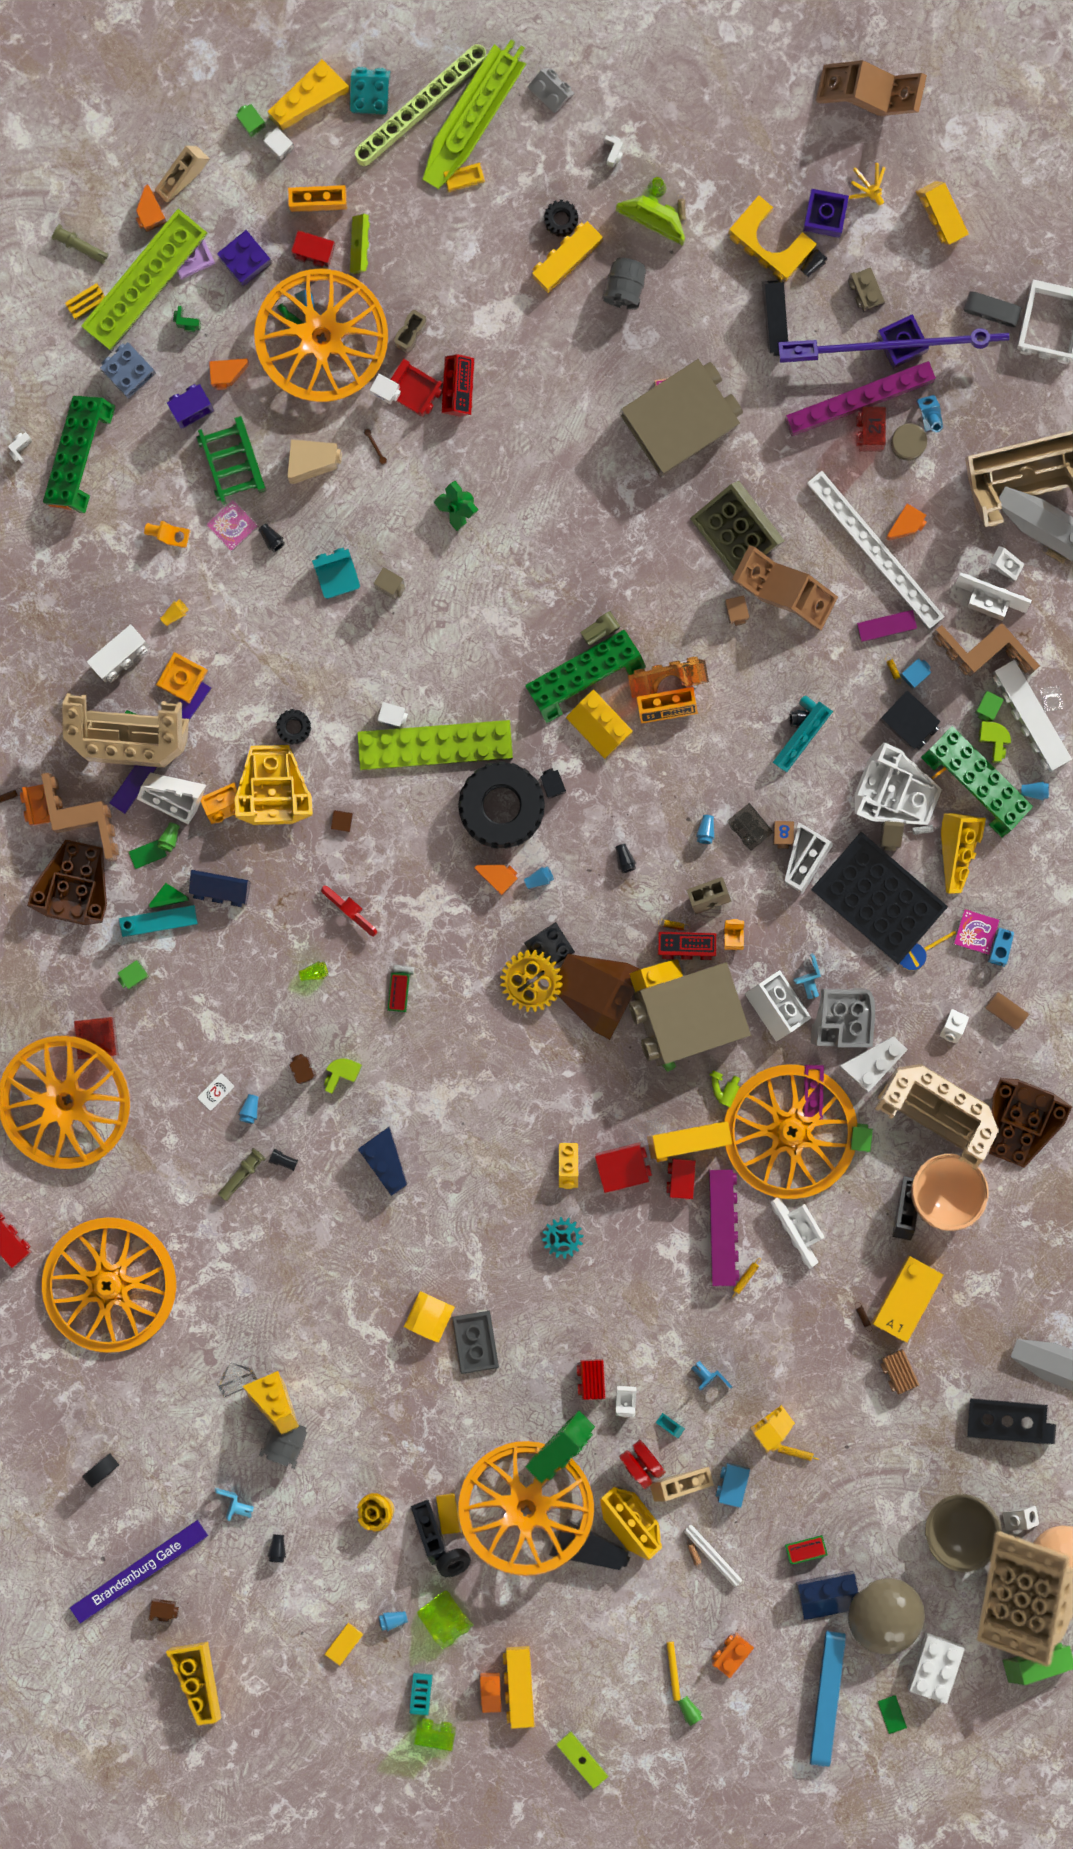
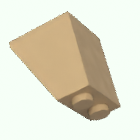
[287,439,342,484]

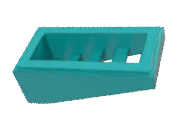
[409,1672,433,1715]

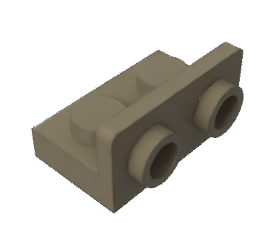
[848,267,885,312]

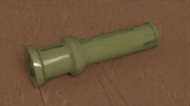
[51,224,109,264]
[218,1148,266,1201]

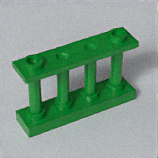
[196,416,267,505]

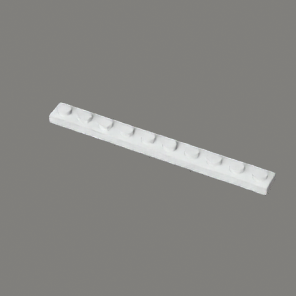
[807,471,945,630]

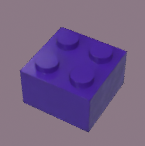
[803,189,849,238]
[217,230,272,287]
[876,314,929,369]
[167,384,214,429]

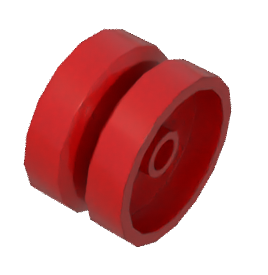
[619,1439,666,1489]

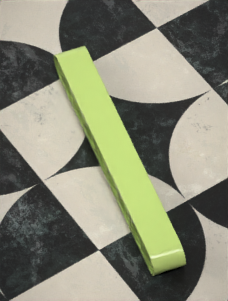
[355,44,486,166]

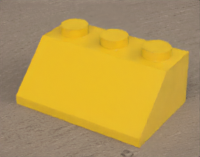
[566,689,633,759]

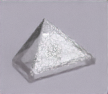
[217,1362,258,1398]

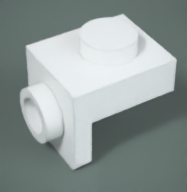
[604,135,623,168]
[8,432,33,464]
[940,1009,969,1043]
[616,1386,636,1418]

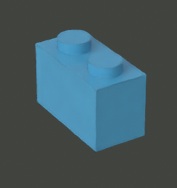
[715,1463,750,1508]

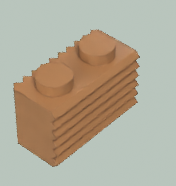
[880,1349,919,1395]

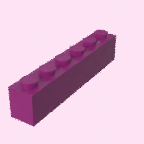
[709,1169,739,1286]

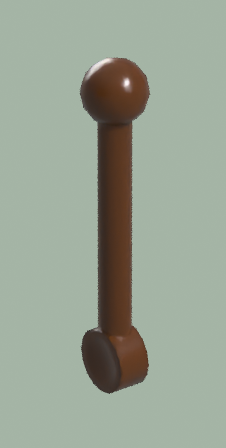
[364,429,387,465]

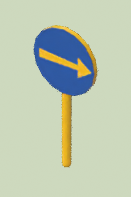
[900,931,957,971]

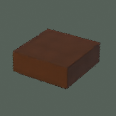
[331,810,353,832]

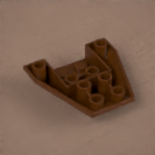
[27,839,107,925]
[557,954,641,1040]
[989,1078,1072,1168]

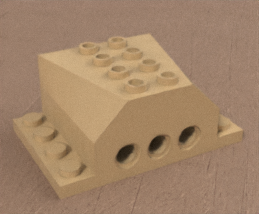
[977,1531,1073,1667]

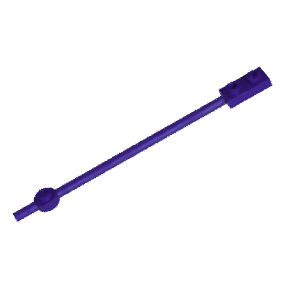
[778,328,1010,363]

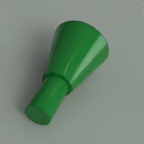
[277,303,304,329]

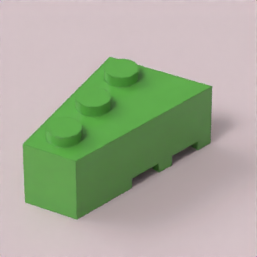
[1002,1643,1073,1685]

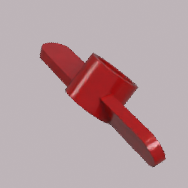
[321,886,377,937]

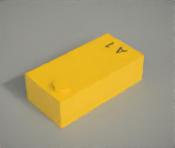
[647,1121,732,1162]
[871,1255,944,1343]

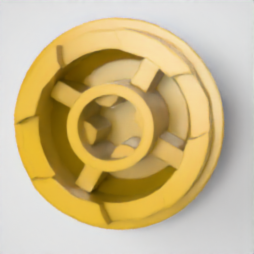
[357,1493,395,1532]

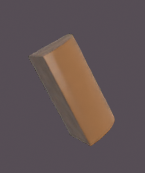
[985,992,1030,1030]

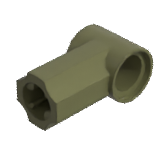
[580,611,621,646]

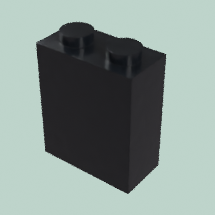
[879,690,941,751]

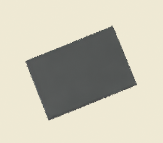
[452,1310,499,1374]

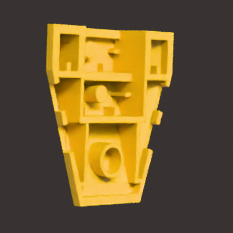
[235,745,313,825]

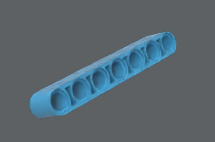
[810,1631,846,1767]

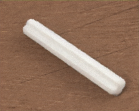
[684,1525,742,1587]

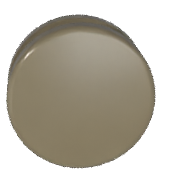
[891,423,927,461]

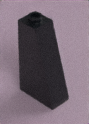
[762,280,788,356]
[549,1518,631,1570]

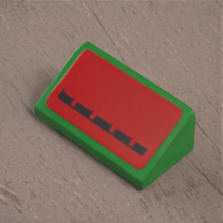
[387,973,410,1013]
[785,1535,828,1565]

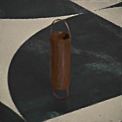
[0,788,22,803]
[854,1302,873,1332]

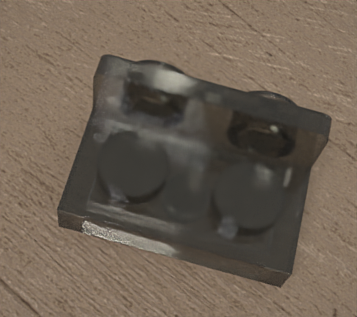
[727,803,774,851]

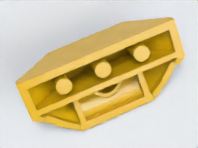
[600,1487,662,1560]

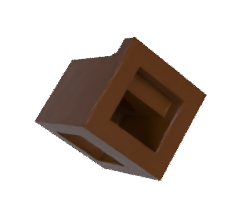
[149,1598,179,1622]

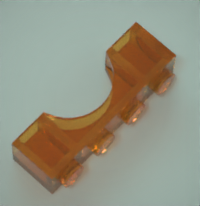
[628,656,709,698]

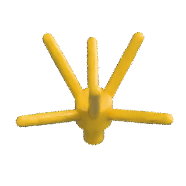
[849,162,885,206]

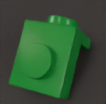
[173,306,201,333]

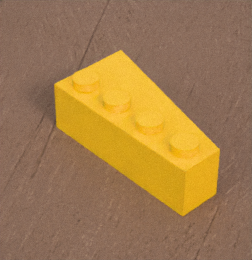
[267,59,350,131]
[166,1642,221,1725]

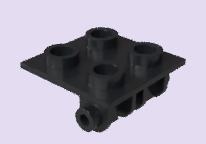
[524,922,575,973]

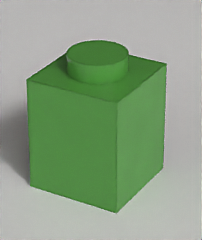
[236,104,266,137]
[975,691,1004,722]
[118,960,149,989]
[850,1123,873,1152]

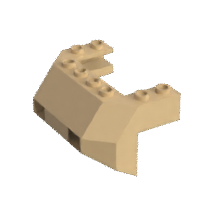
[965,430,1073,527]
[62,693,189,768]
[875,1064,998,1170]

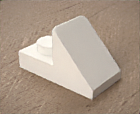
[990,546,1024,581]

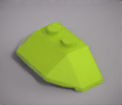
[616,195,685,246]

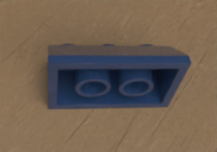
[189,870,251,907]
[796,1571,859,1620]

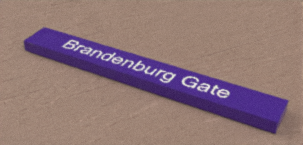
[69,1519,208,1623]

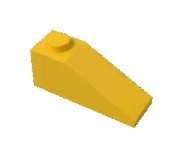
[630,959,683,992]

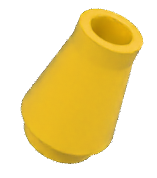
[160,599,189,626]

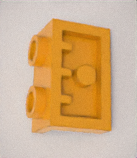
[201,783,238,824]

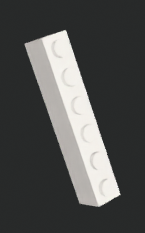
[992,660,1072,772]

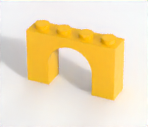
[728,195,817,282]

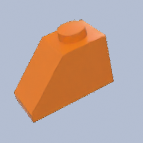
[135,184,167,232]
[209,358,249,390]
[886,503,927,540]
[474,865,518,895]
[480,1672,501,1713]

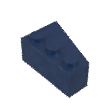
[358,1126,408,1196]

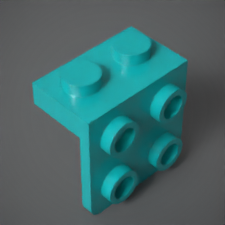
[350,67,390,115]
[312,548,360,599]

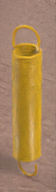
[732,1258,761,1298]
[778,1445,820,1461]

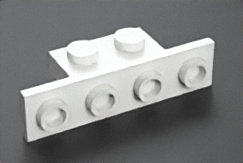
[954,572,1032,621]
[770,1197,824,1269]

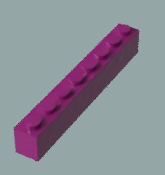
[785,361,936,437]

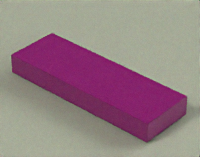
[857,610,917,642]
[803,1065,824,1123]

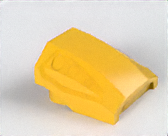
[404,1291,455,1343]

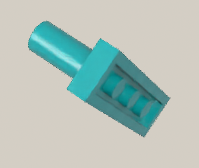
[773,696,833,772]
[119,905,198,937]

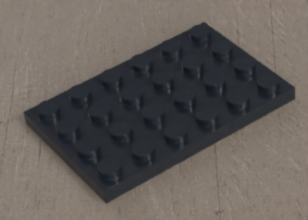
[811,832,948,965]

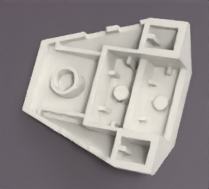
[854,743,942,825]

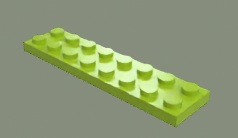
[81,209,208,351]
[357,720,513,770]

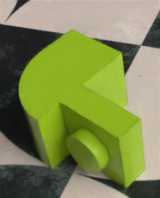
[978,721,1011,763]
[324,1058,362,1094]

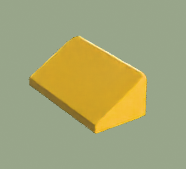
[436,1493,461,1534]

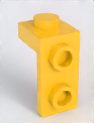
[559,1143,578,1189]

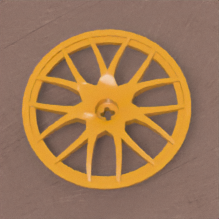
[254,269,388,402]
[0,1036,130,1169]
[724,1064,857,1199]
[42,1217,176,1353]
[458,1441,594,1576]

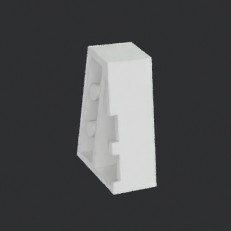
[137,773,206,824]
[785,822,833,894]
[839,1036,908,1092]

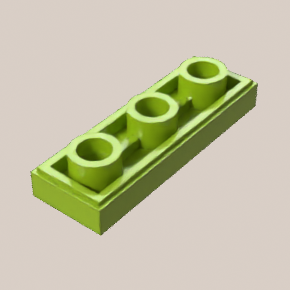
[350,214,370,274]
[556,1731,608,1789]

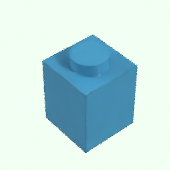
[900,658,931,689]

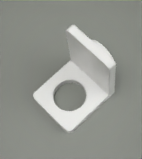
[1003,1506,1039,1531]

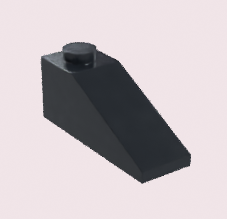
[892,1176,918,1241]
[410,1500,448,1565]

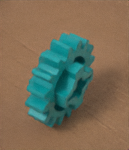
[542,1217,584,1259]

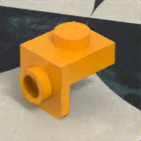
[724,919,744,950]

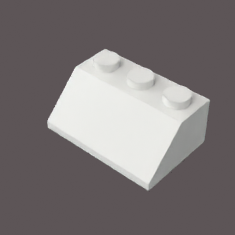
[744,970,811,1042]

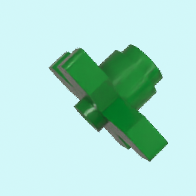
[434,481,478,531]

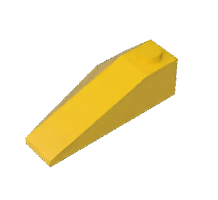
[941,813,986,894]

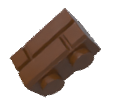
[289,1054,317,1084]

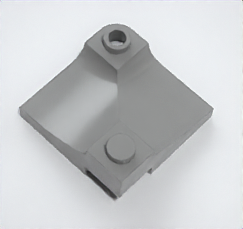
[811,988,875,1047]

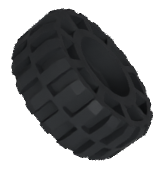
[458,762,545,849]

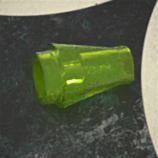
[648,177,667,197]
[299,961,329,982]

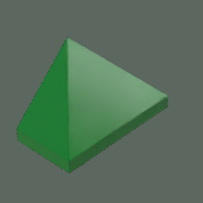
[149,883,189,909]

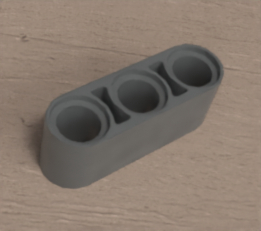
[964,291,1022,327]

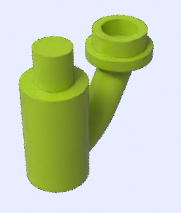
[709,1070,741,1107]

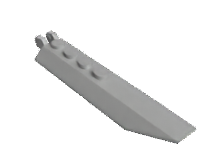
[999,486,1073,561]
[1010,1339,1073,1391]

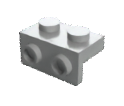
[528,68,574,113]

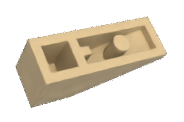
[155,146,210,203]
[650,1467,714,1502]

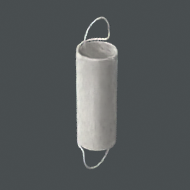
[908,825,939,835]
[388,965,420,975]

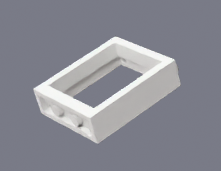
[1016,279,1073,364]

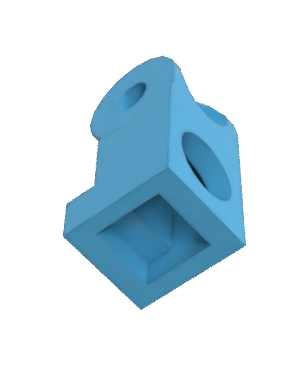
[988,928,1014,967]

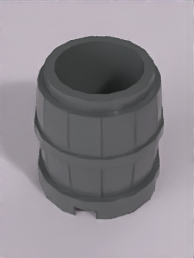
[602,258,646,310]
[259,1424,307,1469]

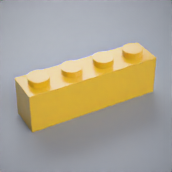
[532,221,603,293]
[503,1646,534,1729]

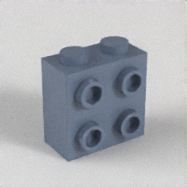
[100,342,156,399]

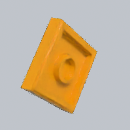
[156,652,208,704]

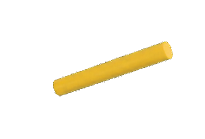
[666,1641,681,1701]

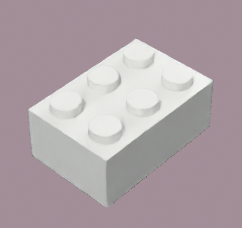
[87,624,149,683]
[908,1633,965,1704]

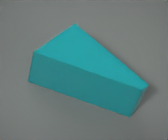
[656,1413,685,1438]

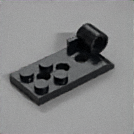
[967,1398,1056,1444]

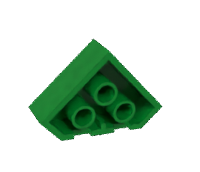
[525,1410,595,1483]

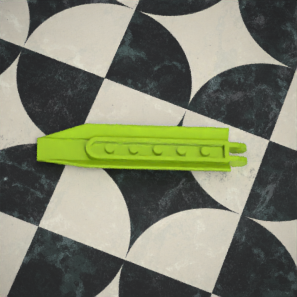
[423,39,526,189]

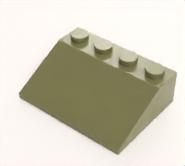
[690,481,785,576]

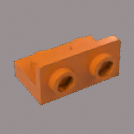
[20,784,51,826]
[711,1632,754,1678]

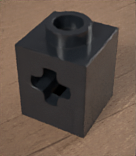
[540,768,566,799]

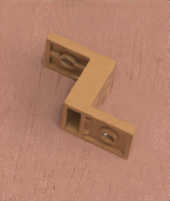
[816,60,927,116]
[732,545,838,630]
[932,623,1040,677]
[41,773,119,861]

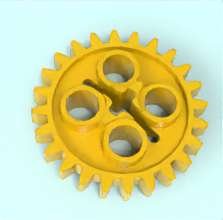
[500,950,563,1012]

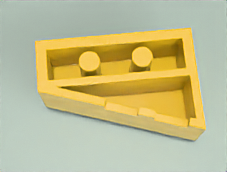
[916,181,969,245]
[243,1371,299,1434]
[751,1405,795,1452]

